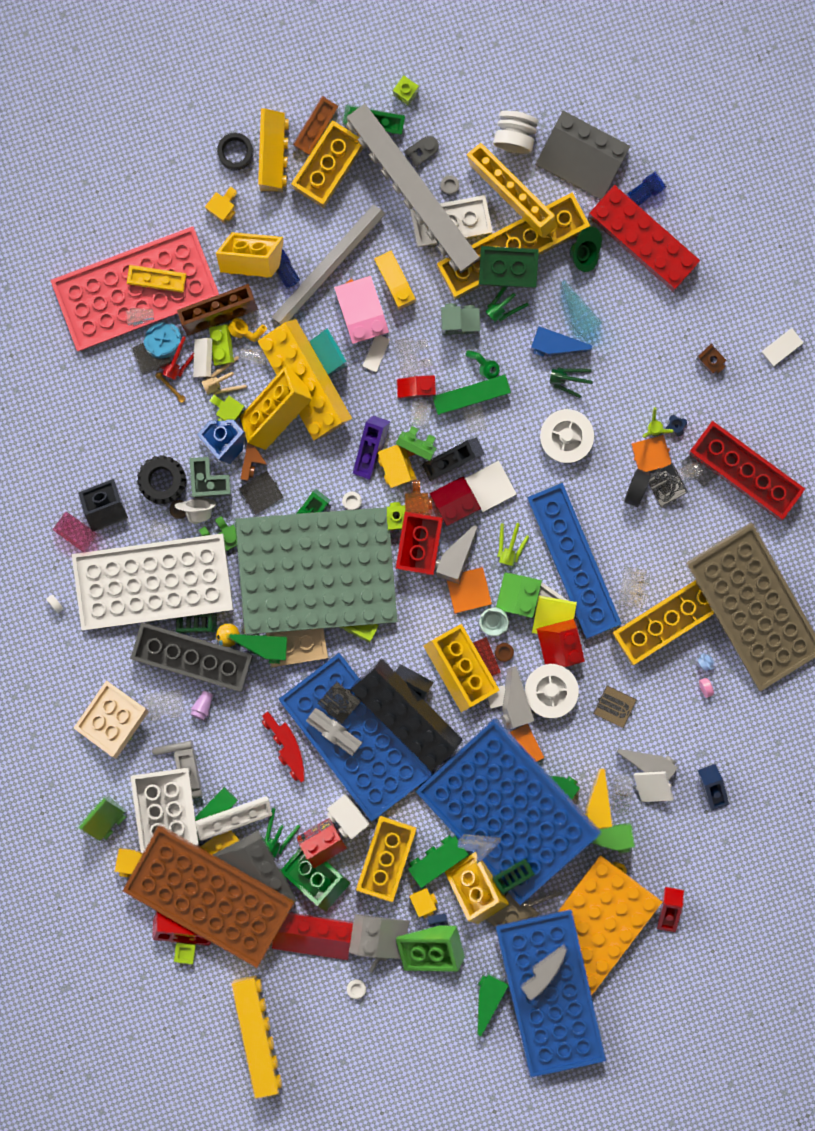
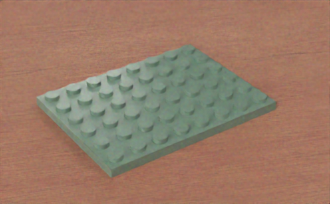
[235,507,398,635]

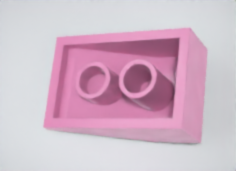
[334,276,389,344]

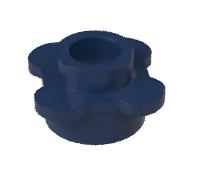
[666,415,687,437]

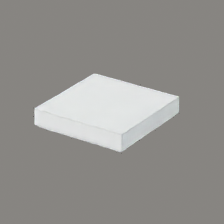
[465,461,517,512]

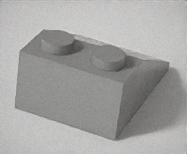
[349,914,409,959]

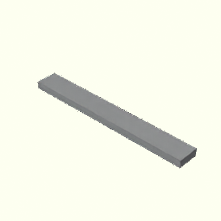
[272,205,385,325]

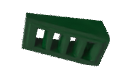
[176,613,217,633]
[492,858,536,895]

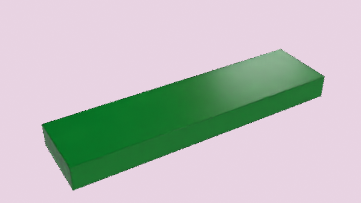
[432,374,511,415]

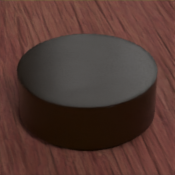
[169,500,186,519]

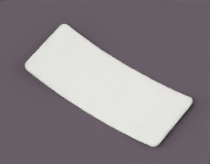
[363,335,390,372]

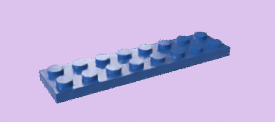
[527,483,622,639]

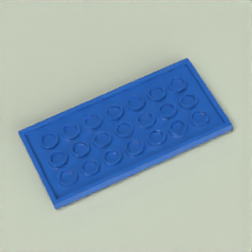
[278,653,432,822]
[496,909,606,1077]

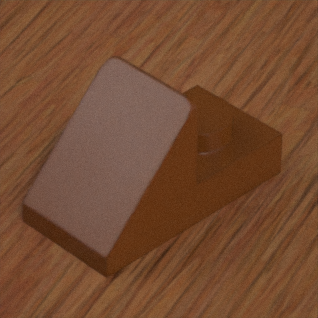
[240,443,268,482]

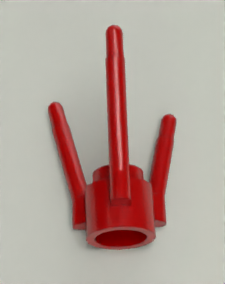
[162,336,194,380]

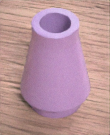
[190,691,213,721]

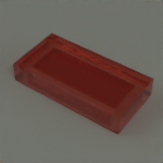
[473,637,501,676]

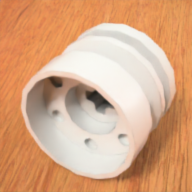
[493,111,539,154]

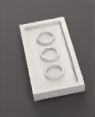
[410,195,492,248]

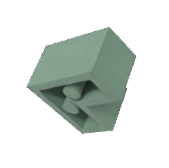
[441,303,480,335]
[190,457,232,498]

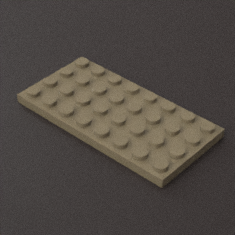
[686,522,815,691]

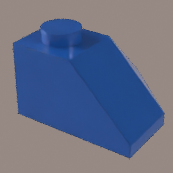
[197,419,246,464]

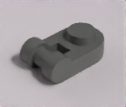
[404,136,439,167]

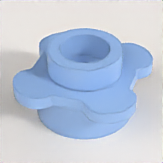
[698,653,715,672]

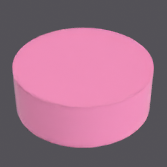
[699,678,714,698]

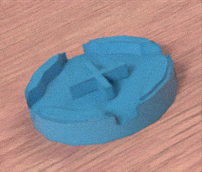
[144,323,182,358]

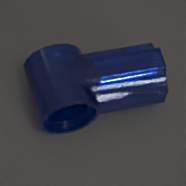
[627,171,667,206]
[276,248,300,289]

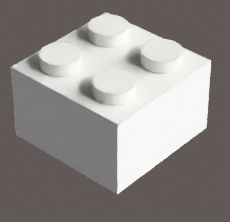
[327,794,370,839]

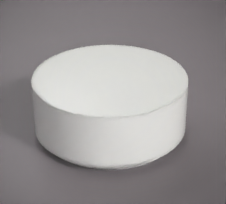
[342,492,362,510]
[46,595,63,613]
[347,979,366,999]

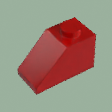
[397,375,436,398]
[657,887,684,933]

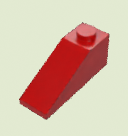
[153,911,211,946]

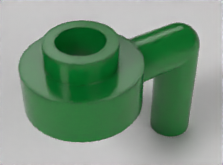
[465,350,500,379]

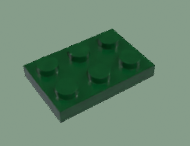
[479,246,539,288]

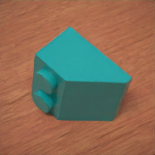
[309,328,348,376]

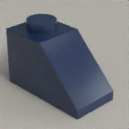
[697,764,729,811]

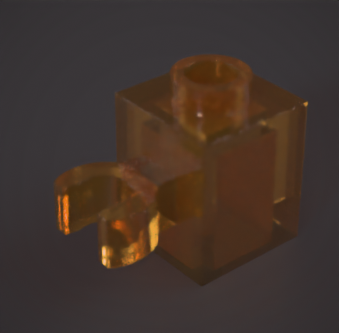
[405,480,432,515]

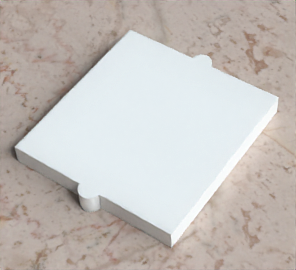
[634,772,674,802]

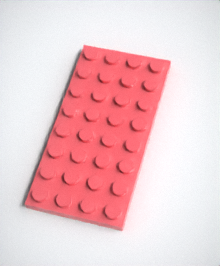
[50,226,219,352]

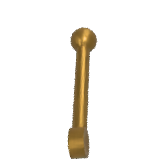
[155,372,186,403]

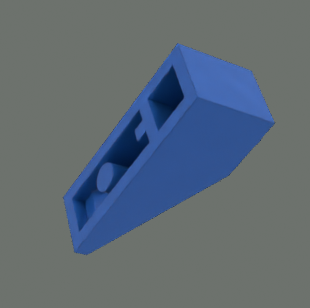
[530,326,593,357]

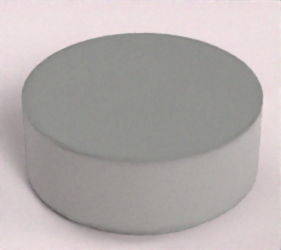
[440,175,459,195]

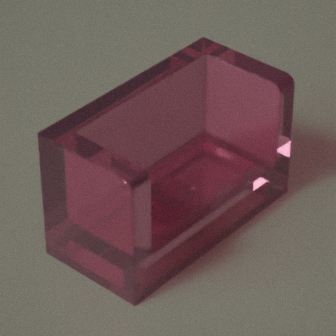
[52,511,99,553]

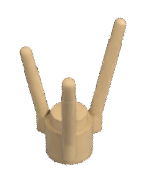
[202,356,247,396]

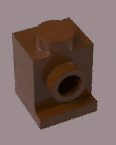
[696,343,727,375]

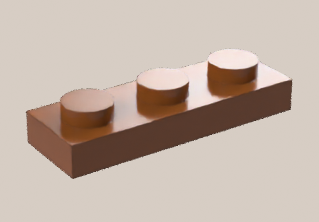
[293,96,338,155]

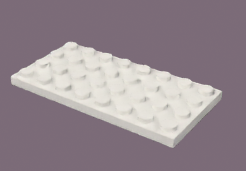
[72,534,234,630]

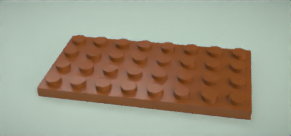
[123,825,295,968]

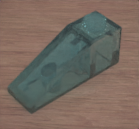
[561,280,602,340]

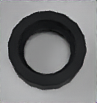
[217,133,253,170]
[624,469,651,507]

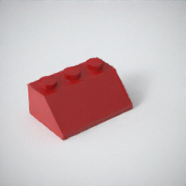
[395,512,443,576]

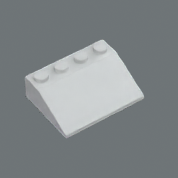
[130,768,199,853]

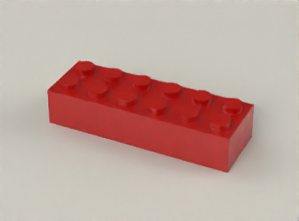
[588,185,701,292]
[688,420,805,521]

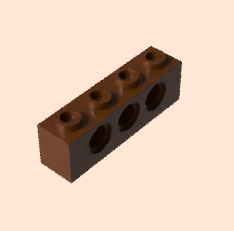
[177,284,259,336]

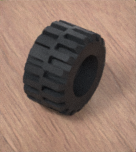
[137,455,187,505]

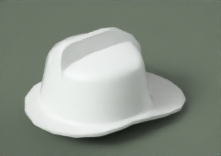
[175,498,216,524]

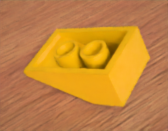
[585,768,612,829]
[445,852,509,924]

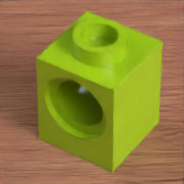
[392,75,419,106]

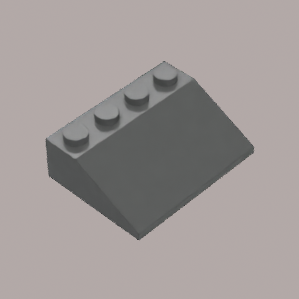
[535,111,630,200]
[213,830,297,903]

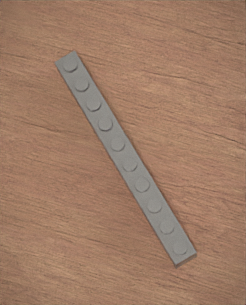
[346,104,480,274]

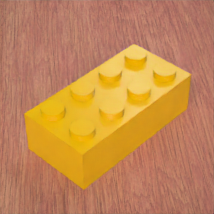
[291,120,363,208]
[356,815,417,902]

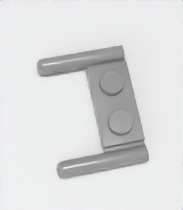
[152,740,203,799]

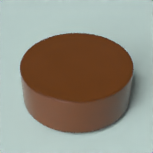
[495,643,514,662]

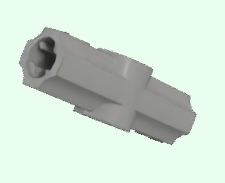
[306,708,362,756]

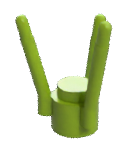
[642,407,674,438]
[497,523,529,566]

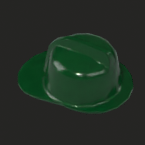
[570,226,602,272]

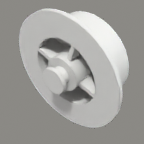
[540,409,594,463]
[525,664,579,718]

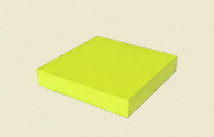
[532,595,577,634]

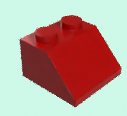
[536,619,585,667]

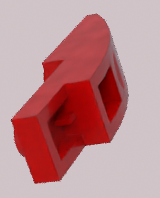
[261,711,305,782]

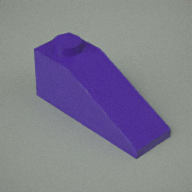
[352,415,391,480]

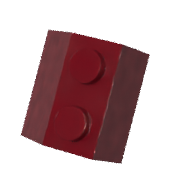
[429,476,481,527]

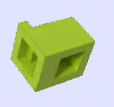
[387,502,406,531]

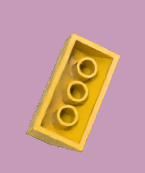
[258,108,289,192]
[240,366,312,450]
[423,624,500,712]

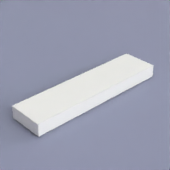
[195,797,272,841]

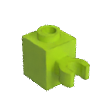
[209,395,245,421]

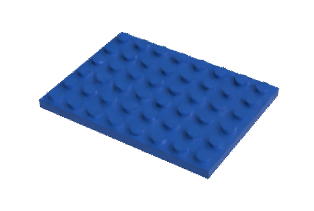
[416,718,602,905]

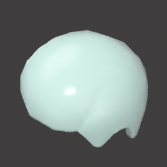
[479,607,509,636]

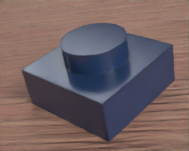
[427,913,448,927]

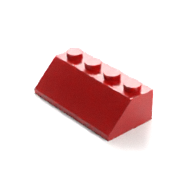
[272,912,354,960]

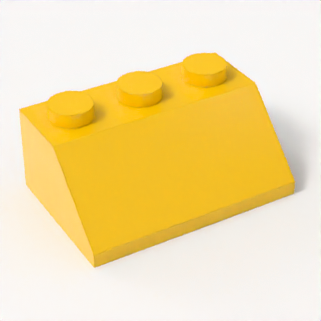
[216,232,284,278]

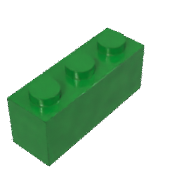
[408,835,468,888]

